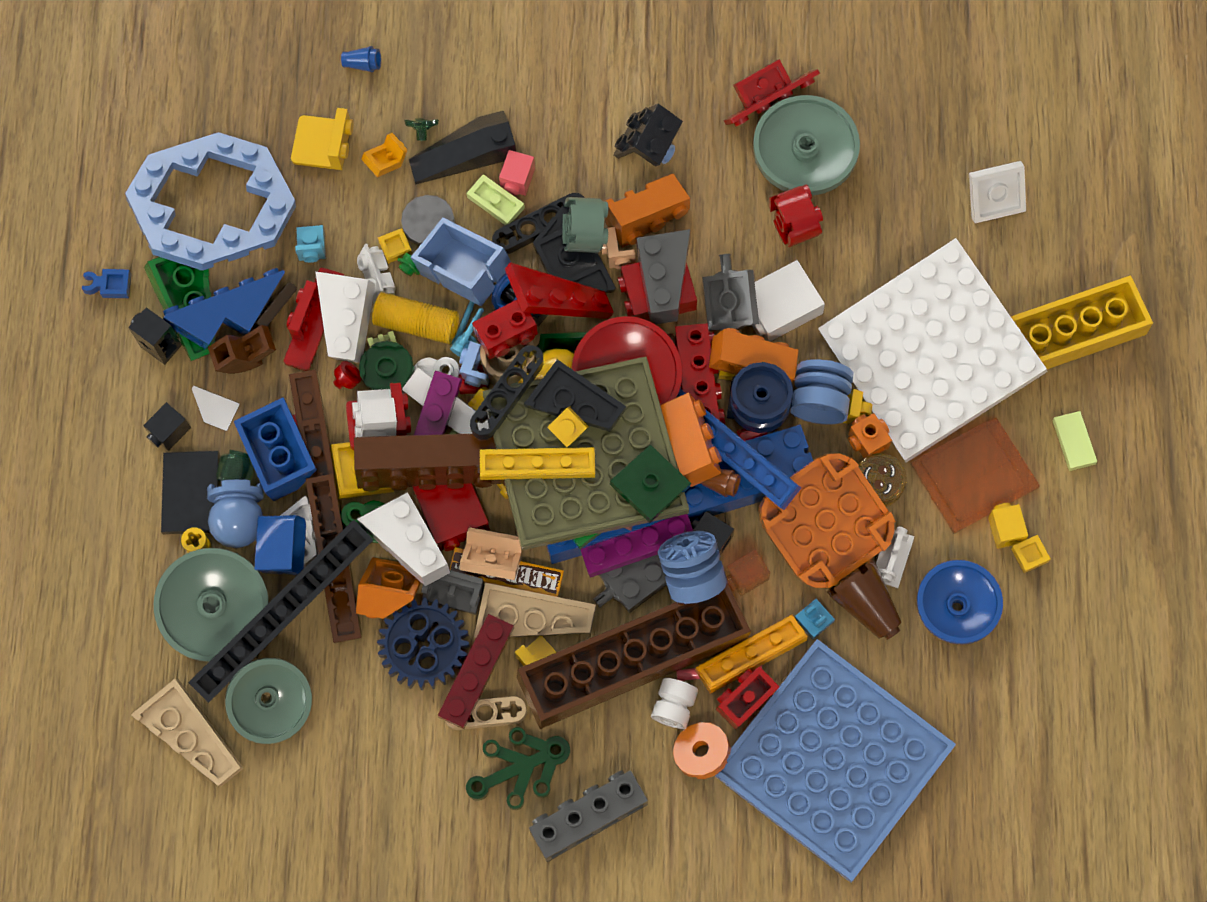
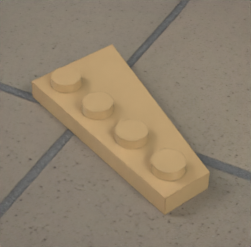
[474,583,596,639]
[131,679,244,787]

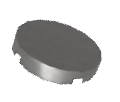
[401,195,455,246]

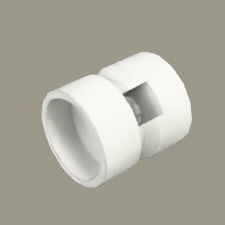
[651,678,698,729]

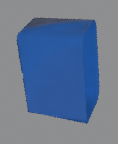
[255,515,306,575]

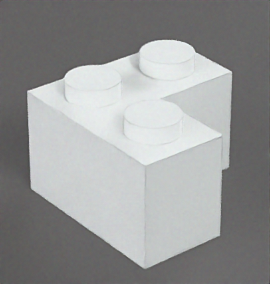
[352,389,397,437]

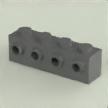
[529,770,648,862]

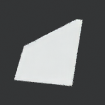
[192,386,240,431]

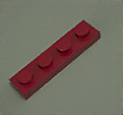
[438,614,514,729]

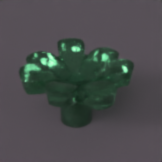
[404,118,439,141]

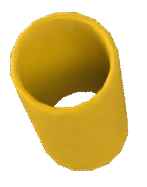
[372,292,459,345]

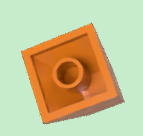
[356,557,421,619]

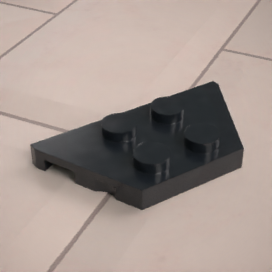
[533,202,616,293]

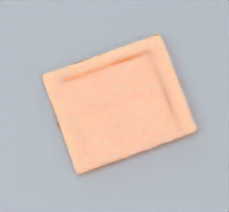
[911,417,1040,534]

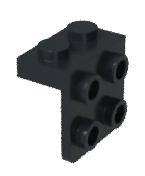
[613,103,683,167]

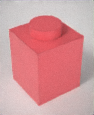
[499,150,535,196]

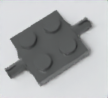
[702,254,759,331]
[593,555,667,613]

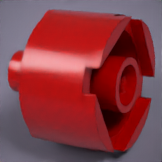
[769,184,823,247]

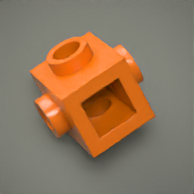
[848,413,892,461]

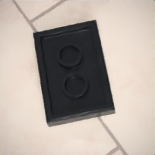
[161,451,220,535]

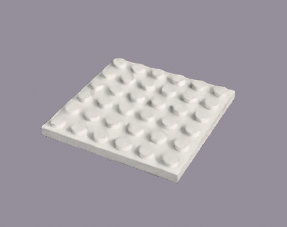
[818,238,1048,463]

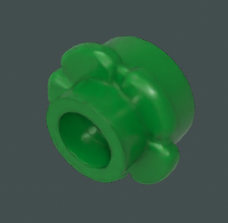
[397,253,420,277]

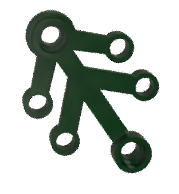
[466,727,570,810]

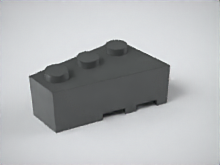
[637,229,690,325]

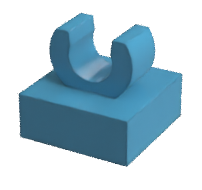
[795,599,835,639]

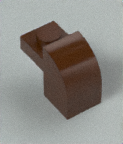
[208,325,276,374]

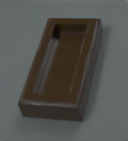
[253,282,297,329]

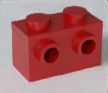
[472,300,538,360]
[715,666,779,730]

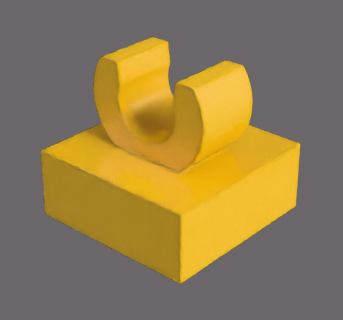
[843,389,873,424]

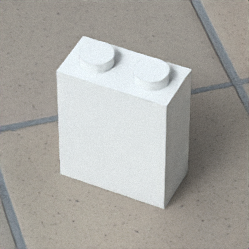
[752,260,825,342]

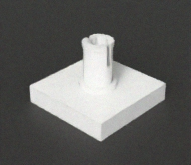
[969,161,1026,223]

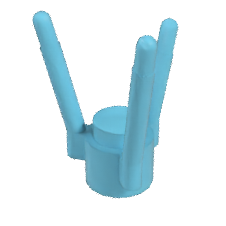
[450,301,484,357]

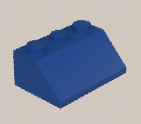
[234,397,317,501]

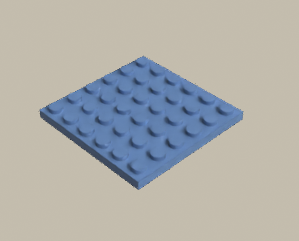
[715,639,956,883]

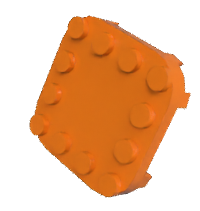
[758,453,896,588]

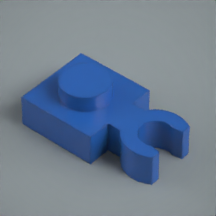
[82,269,131,298]

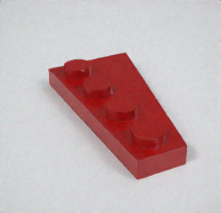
[505,262,614,319]

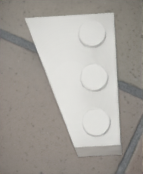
[315,271,375,363]
[357,492,450,586]

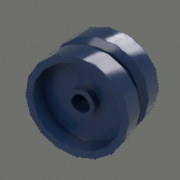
[730,362,793,433]

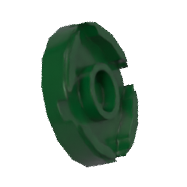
[359,341,414,390]

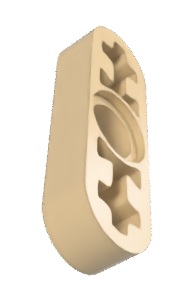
[445,696,527,730]

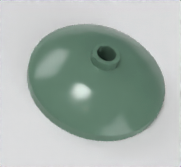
[225,658,312,744]

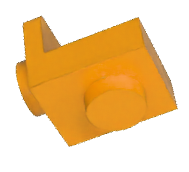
[361,133,407,178]

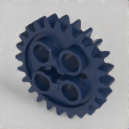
[377,598,470,690]

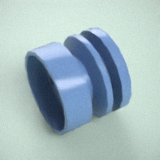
[790,359,854,425]
[658,531,727,604]

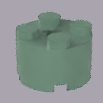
[562,197,608,253]

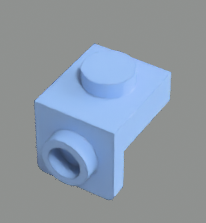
[459,341,490,387]

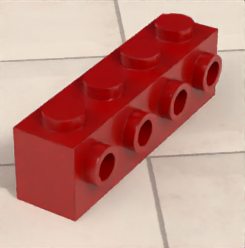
[675,323,725,424]

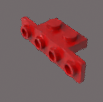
[723,59,820,127]
[283,267,344,371]

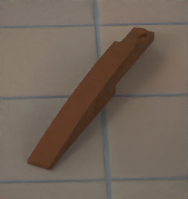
[289,369,362,643]

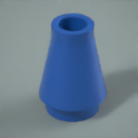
[341,46,381,72]

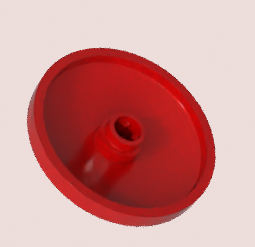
[571,316,682,405]

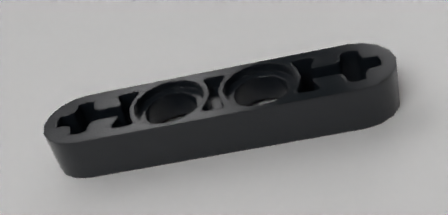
[492,193,585,254]
[470,345,544,440]

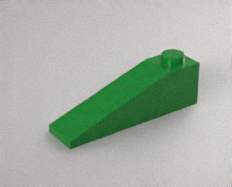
[144,257,216,361]

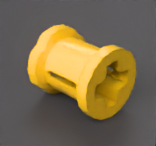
[181,527,211,553]

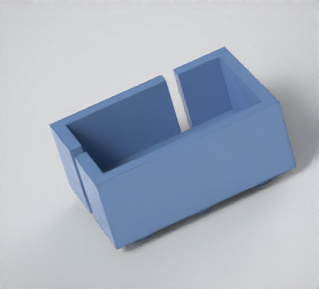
[411,217,511,306]

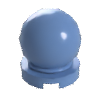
[207,479,264,549]

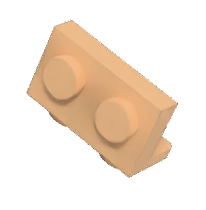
[460,528,522,580]

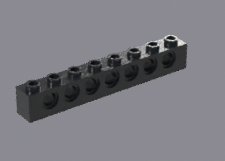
[188,520,374,703]

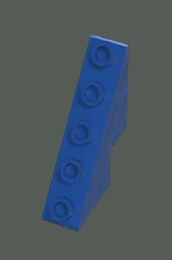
[163,268,285,349]

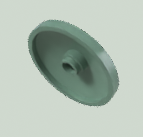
[753,95,860,196]
[153,548,268,661]

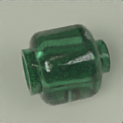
[216,449,254,484]

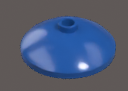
[917,560,1003,644]

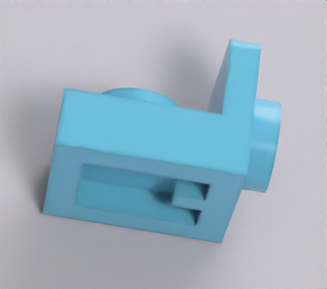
[295,225,326,263]

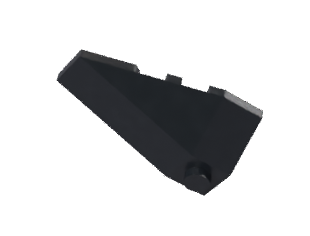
[409,111,516,185]

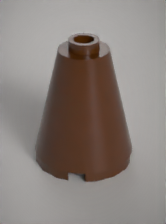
[827,559,902,640]

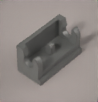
[421,570,485,615]

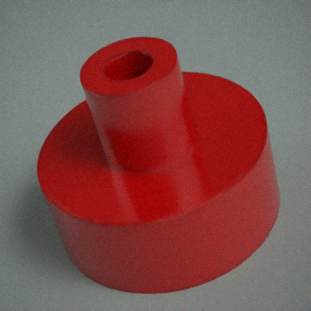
[333,361,362,389]

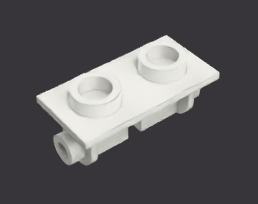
[357,244,396,304]
[876,527,914,588]

